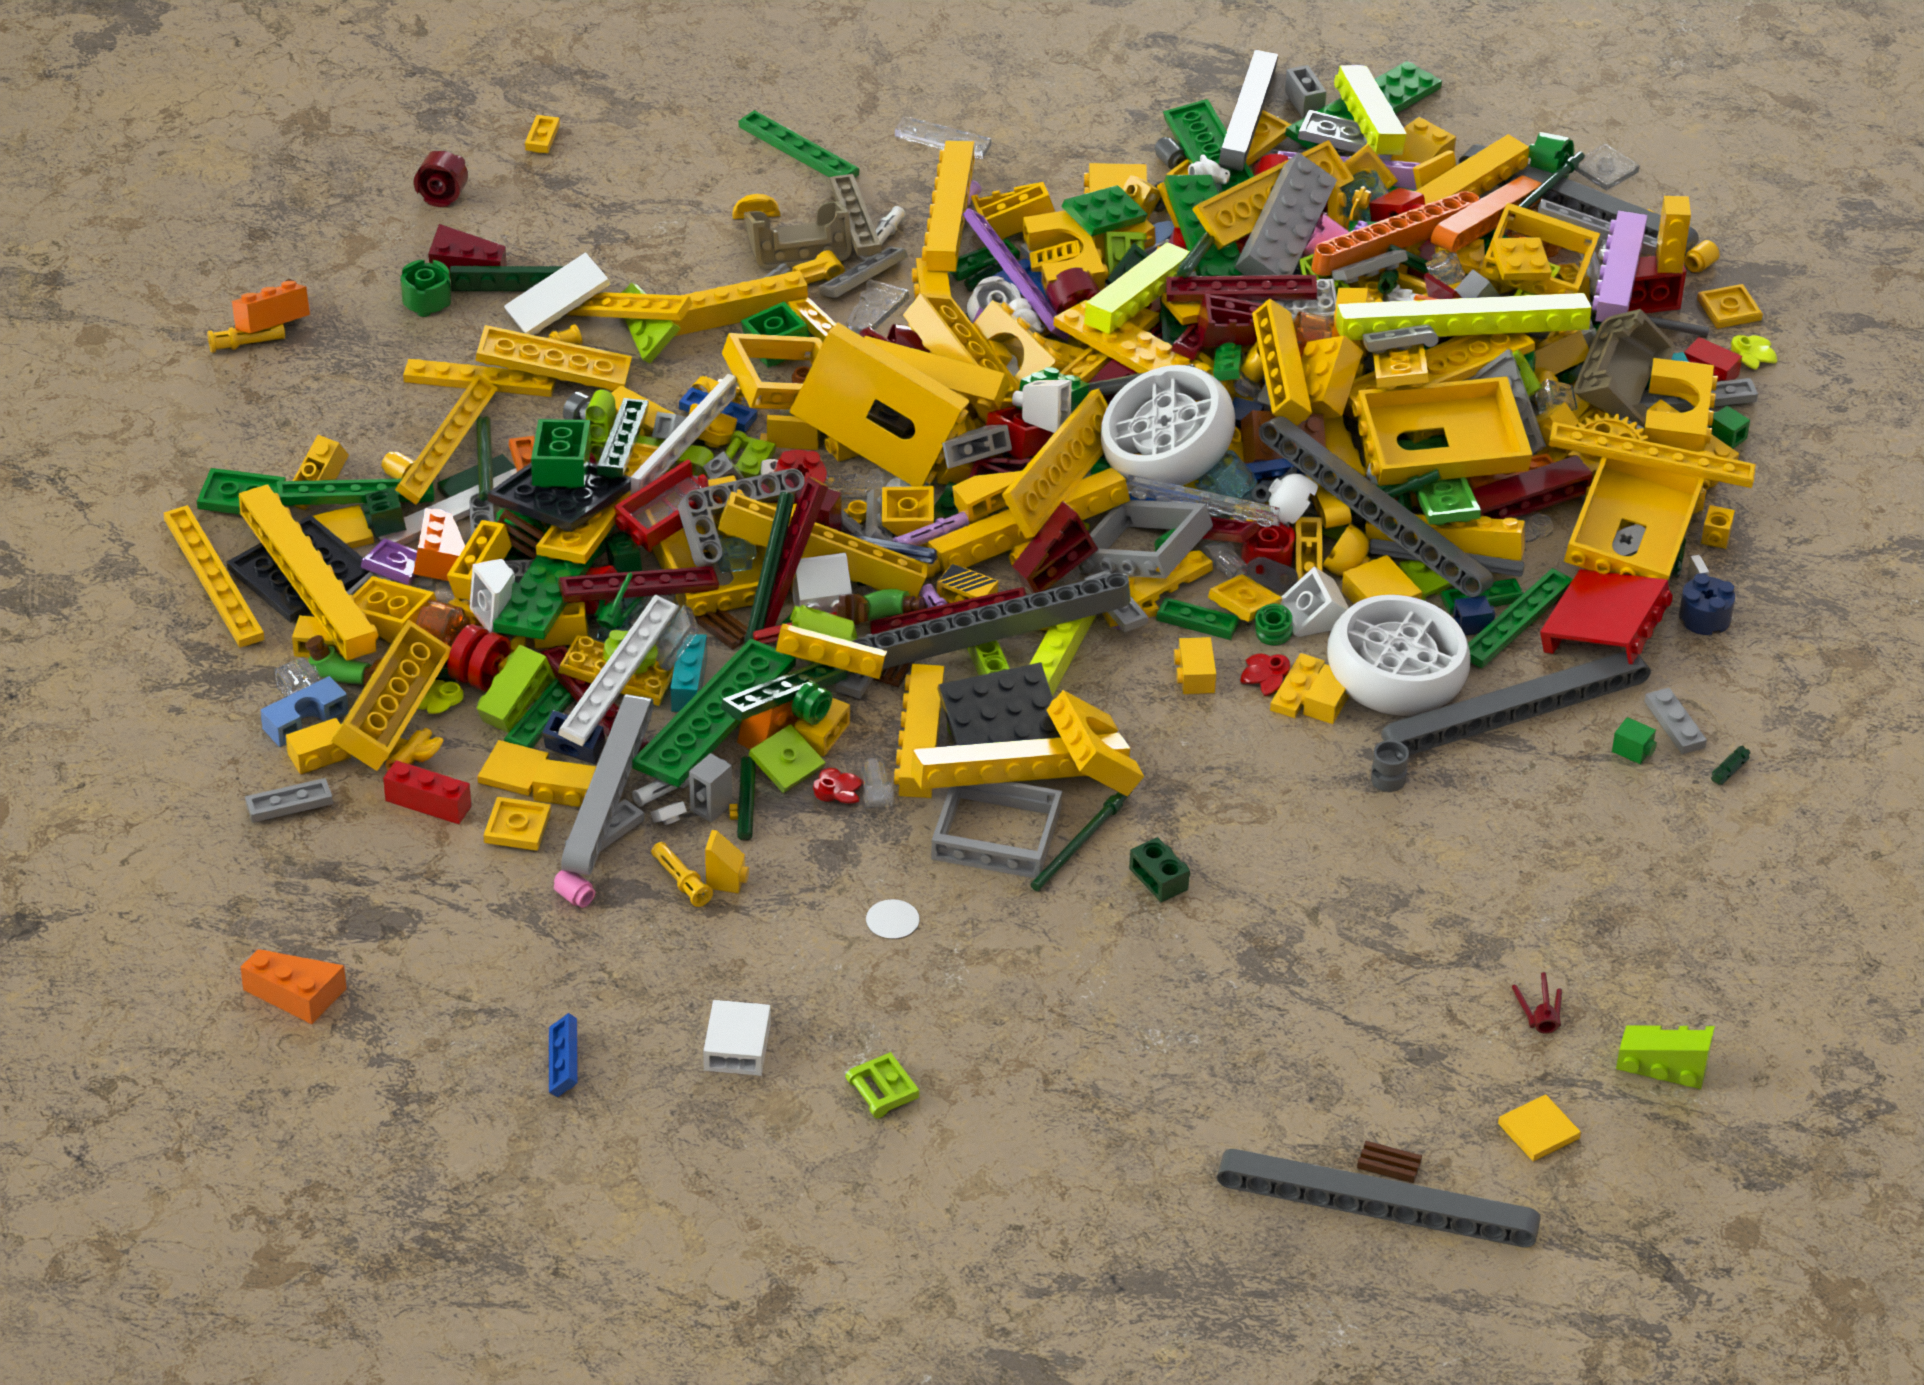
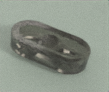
[1247,557,1298,592]

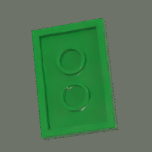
[1062,185,1148,236]
[196,468,286,514]

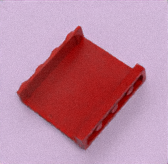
[1540,569,1673,664]

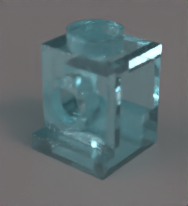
[717,535,757,573]

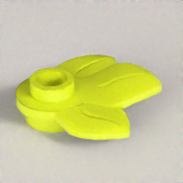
[1731,335,1777,370]
[417,680,464,714]

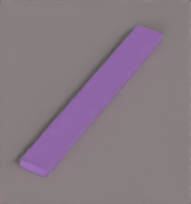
[962,208,1071,340]

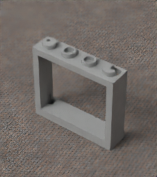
[1078,500,1213,579]
[931,782,1062,878]

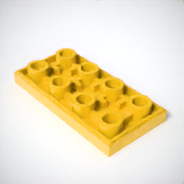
[558,635,674,706]

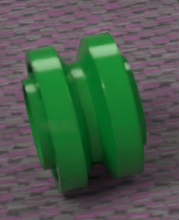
[1255,604,1293,646]
[792,681,833,725]

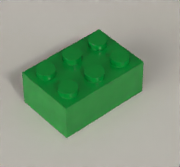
[531,419,591,488]

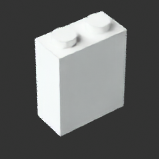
[703,1000,771,1076]

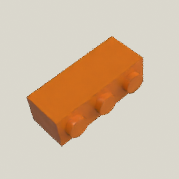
[232,281,310,333]

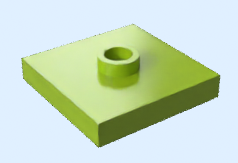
[748,724,826,793]

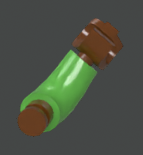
[837,589,925,625]
[305,635,382,687]

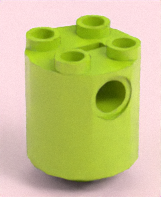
[790,605,858,664]

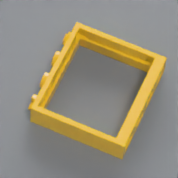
[1480,202,1600,295]
[722,333,823,410]

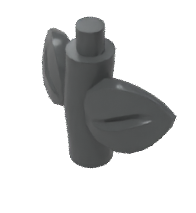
[1229,466,1297,503]

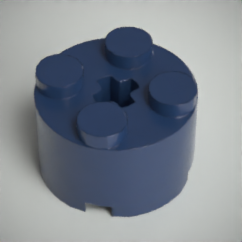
[1679,573,1735,635]

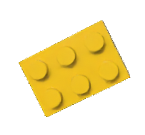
[1301,335,1363,419]

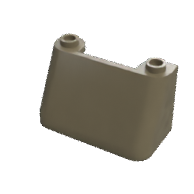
[744,201,852,270]
[1573,309,1676,425]

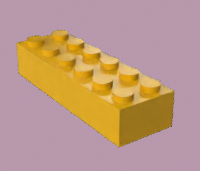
[903,294,1020,422]
[331,619,451,771]

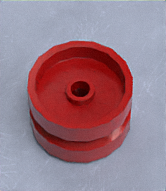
[447,624,511,692]

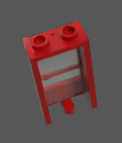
[614,459,722,552]

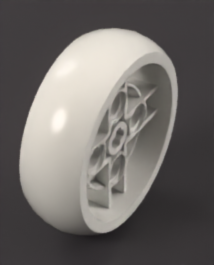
[1101,365,1235,490]
[1327,595,1471,716]

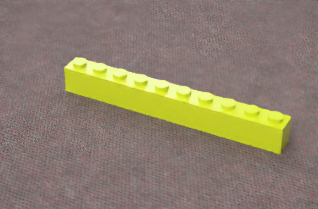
[1336,293,1591,340]

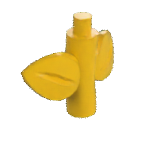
[385,728,444,770]

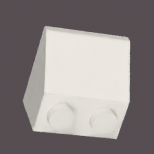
[793,553,852,613]
[470,559,515,634]
[1281,567,1349,637]

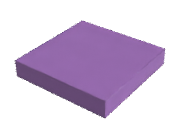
[361,539,418,585]

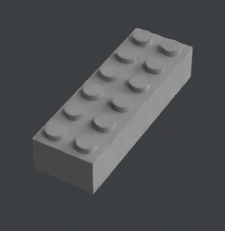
[1234,152,1337,276]

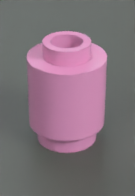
[554,870,595,908]

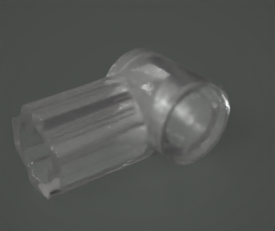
[1201,540,1250,580]
[861,758,894,809]

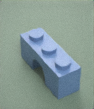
[260,676,349,747]

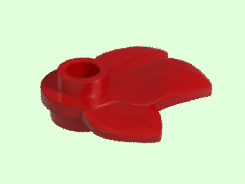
[1240,653,1291,696]
[813,768,863,803]

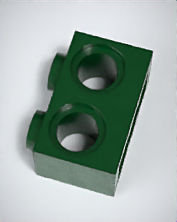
[362,487,407,537]
[605,532,642,573]
[1129,837,1190,903]

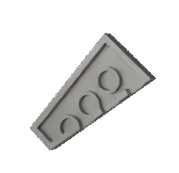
[1468,349,1546,456]

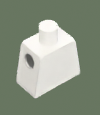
[1012,380,1072,433]

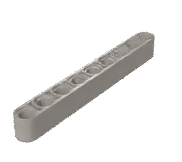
[561,694,653,875]

